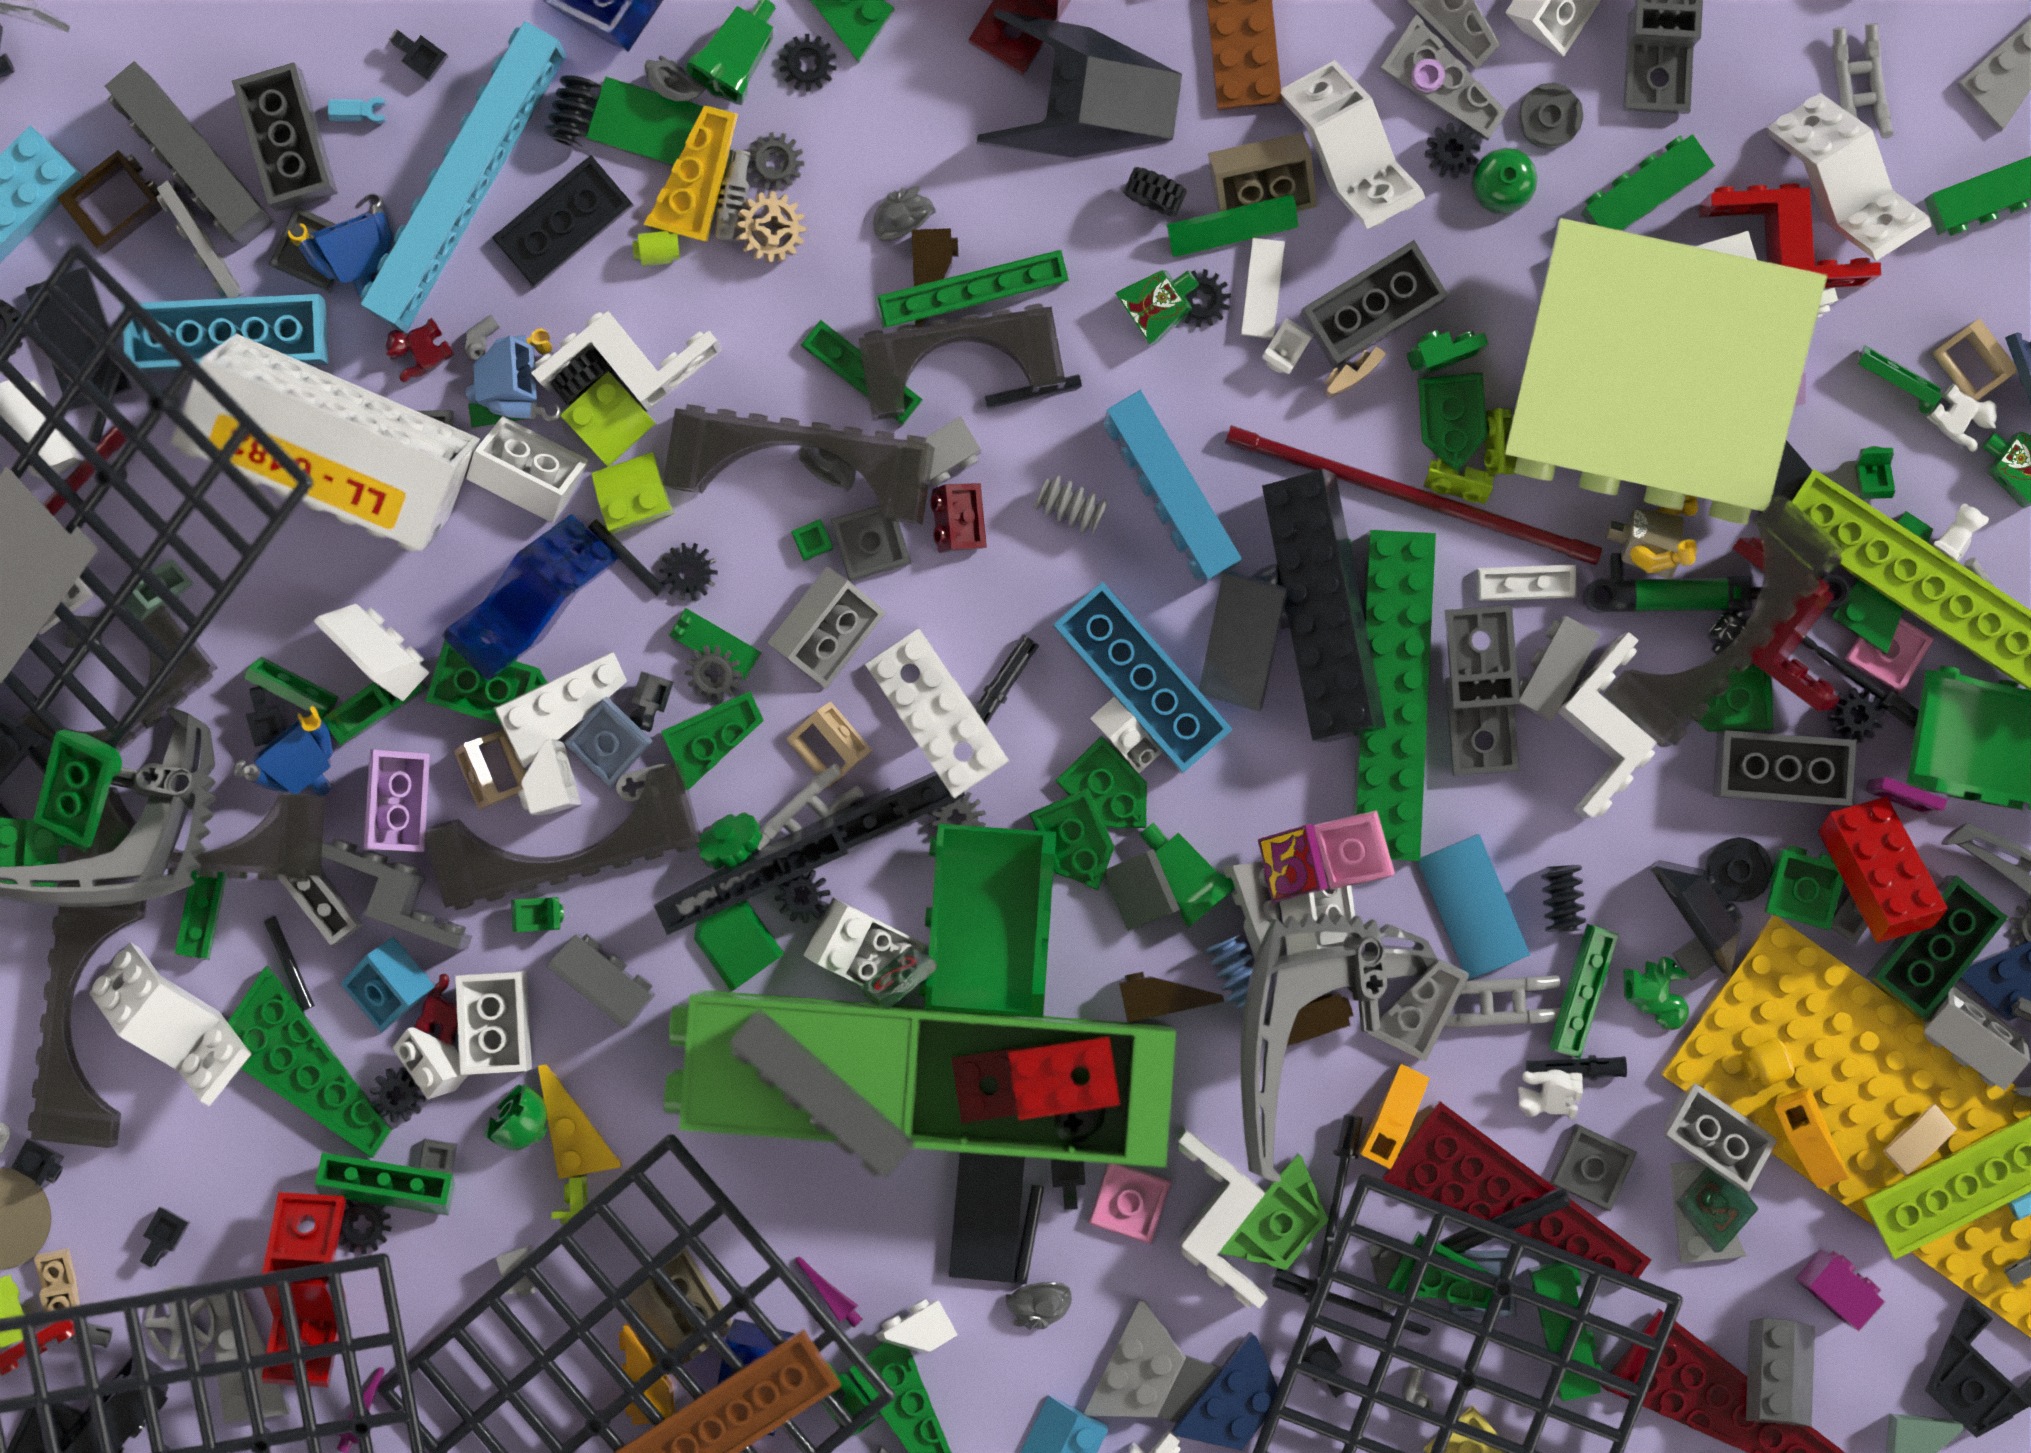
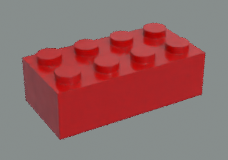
[1818,796,1948,943]

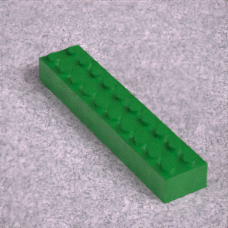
[1353,530,1436,861]

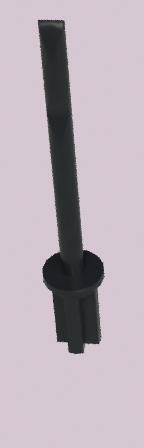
[1800,635,1919,729]
[1317,1114,1363,1278]
[1272,1268,1431,1336]

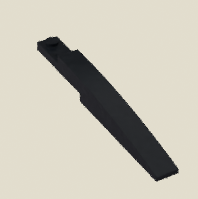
[653,771,966,935]

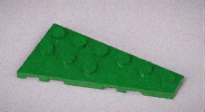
[228,966,393,1158]

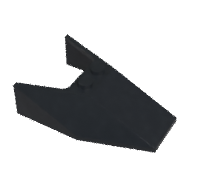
[976,9,1182,158]

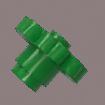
[697,812,762,870]

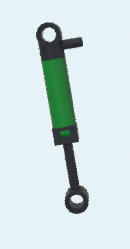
[1582,553,1850,613]

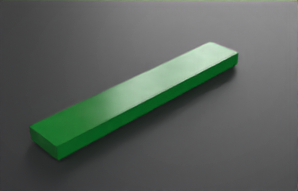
[875,249,1069,328]

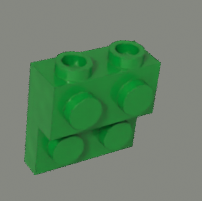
[1406,330,1489,377]
[0,817,66,887]
[1764,845,1844,931]

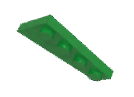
[1831,511,1933,655]
[848,1342,951,1453]

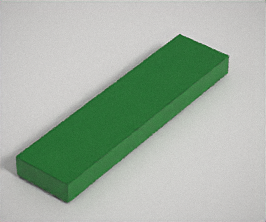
[1166,194,1299,257]
[801,320,923,426]
[1548,924,1619,1059]

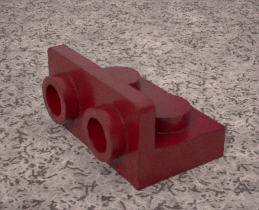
[930,483,987,553]

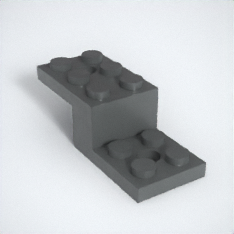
[1624,0,1703,114]
[1445,605,1520,776]
[316,839,472,950]

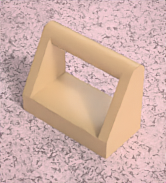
[1931,318,2017,401]
[786,701,873,789]
[454,729,527,811]

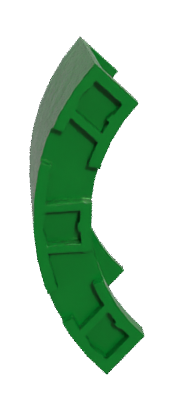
[1906,666,2031,811]
[919,824,1056,1018]

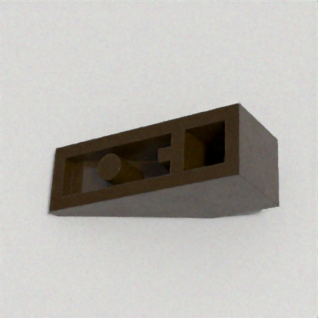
[912,228,959,332]
[1119,971,1224,1022]

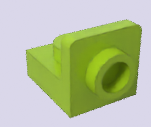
[551,1175,588,1224]

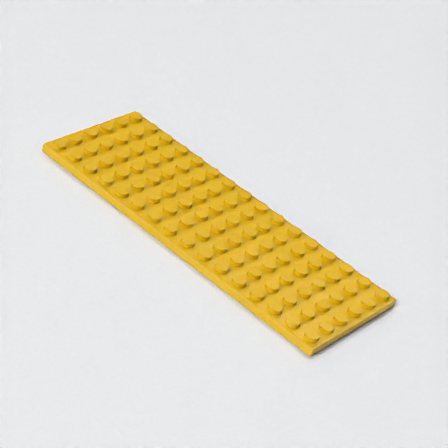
[1660,915,2031,1339]

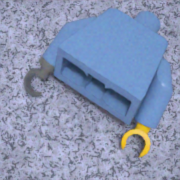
[465,329,561,422]

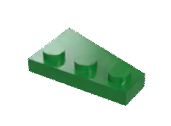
[809,0,895,63]
[661,690,764,790]
[1386,1231,1496,1309]

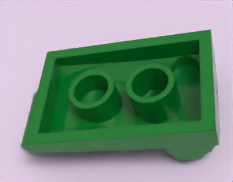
[425,639,547,725]
[33,730,122,852]

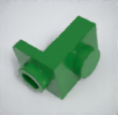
[1855,446,1895,499]
[511,897,564,932]

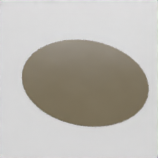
[0,1167,51,1269]

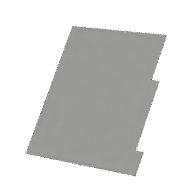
[0,466,99,685]

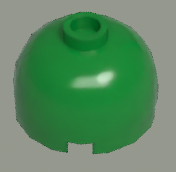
[1471,148,1538,215]
[485,1084,547,1151]

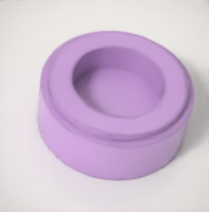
[1411,59,1445,93]

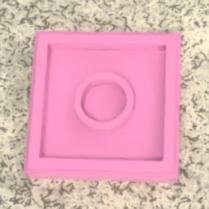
[1843,618,1935,694]
[1314,811,1395,889]
[1089,1163,1171,1244]

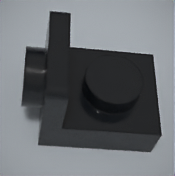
[11,1138,65,1188]

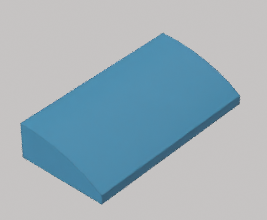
[1417,834,1530,980]

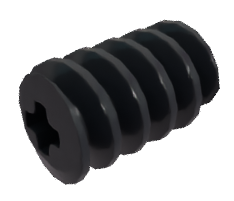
[544,75,601,149]
[1541,865,1586,932]
[1054,1107,1106,1144]

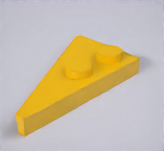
[538,1064,622,1179]

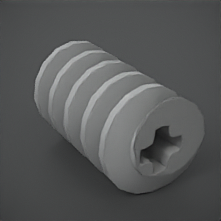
[1033,475,1107,537]

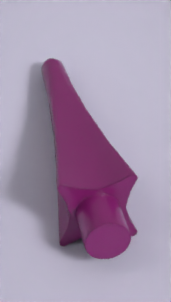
[795,1256,863,1328]
[336,1367,384,1453]

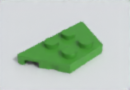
[1219,1153,1329,1270]

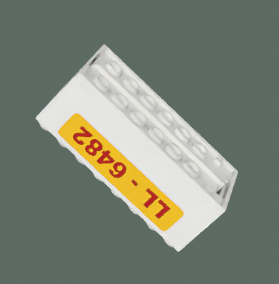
[170,334,480,551]

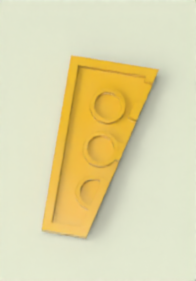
[643,105,738,241]

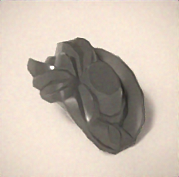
[644,55,706,101]
[873,187,936,241]
[799,435,864,491]
[1006,1282,1072,1330]

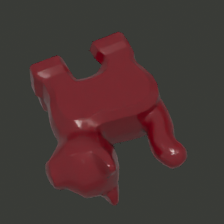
[385,318,454,383]
[414,974,458,1045]

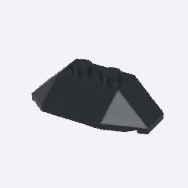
[1651,860,1743,979]

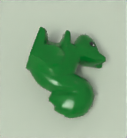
[1623,956,1689,1030]

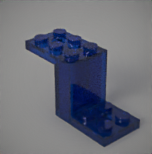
[441,514,618,681]

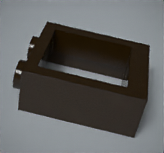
[57,150,163,254]
[1264,991,1354,1047]

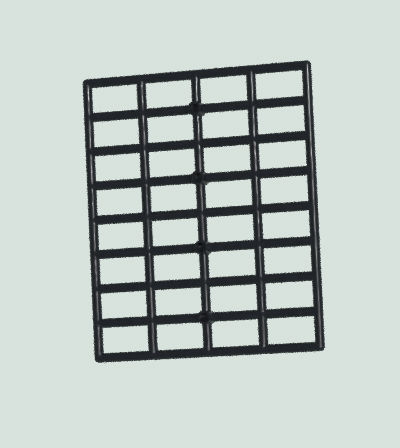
[0,242,313,749]
[378,1134,896,1453]
[1253,1174,1683,1453]
[0,1253,425,1453]

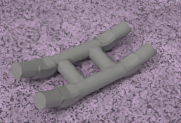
[1832,23,1894,139]
[755,764,864,851]
[1445,975,1561,1028]

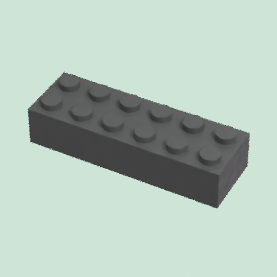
[104,61,275,246]
[729,1009,915,1179]

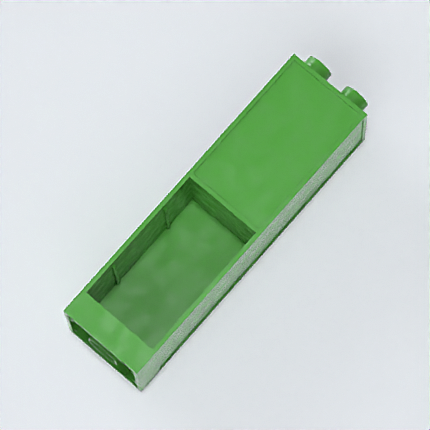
[664,990,1176,1167]

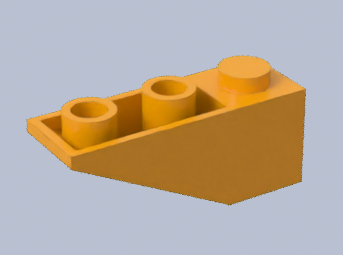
[1357,1063,1430,1169]
[1775,1087,1849,1189]
[619,1322,675,1425]

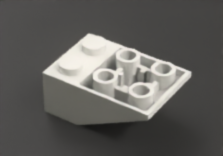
[803,897,927,1003]

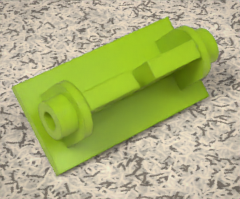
[1484,408,1517,476]
[1423,458,1494,504]

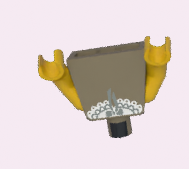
[1605,494,1699,580]

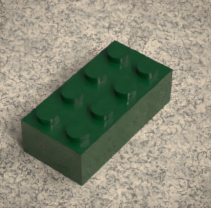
[1865,875,2009,1020]

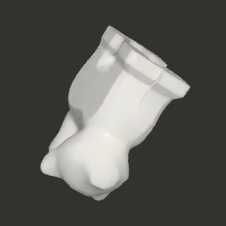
[1925,384,1998,452]
[1933,504,1989,562]
[1517,1070,1583,1120]

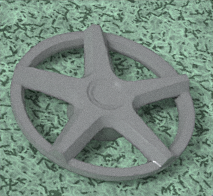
[144,1285,215,1360]

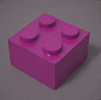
[1795,1249,1886,1331]

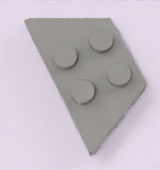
[1084,1300,1186,1417]

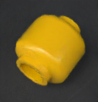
[1745,1038,1798,1086]

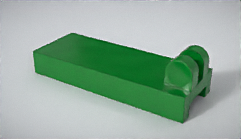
[1858,345,1942,414]
[669,608,762,681]
[244,656,339,721]
[175,868,227,960]

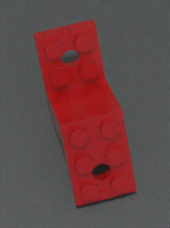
[1699,183,1882,289]
[951,1037,1120,1123]
[261,1192,346,1388]

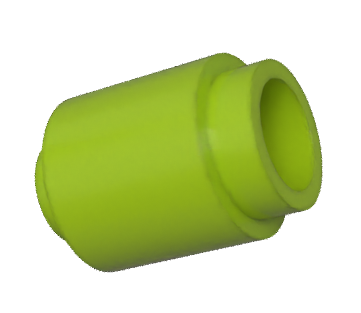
[632,231,680,266]

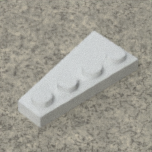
[494,652,627,768]

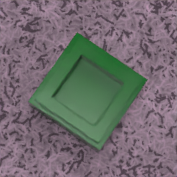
[791,519,834,562]

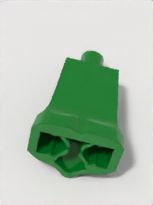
[686,0,776,105]
[1139,822,1235,929]

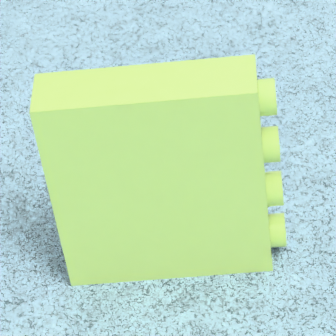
[1505,218,1827,524]

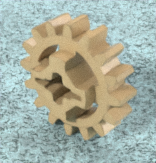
[734,191,806,263]

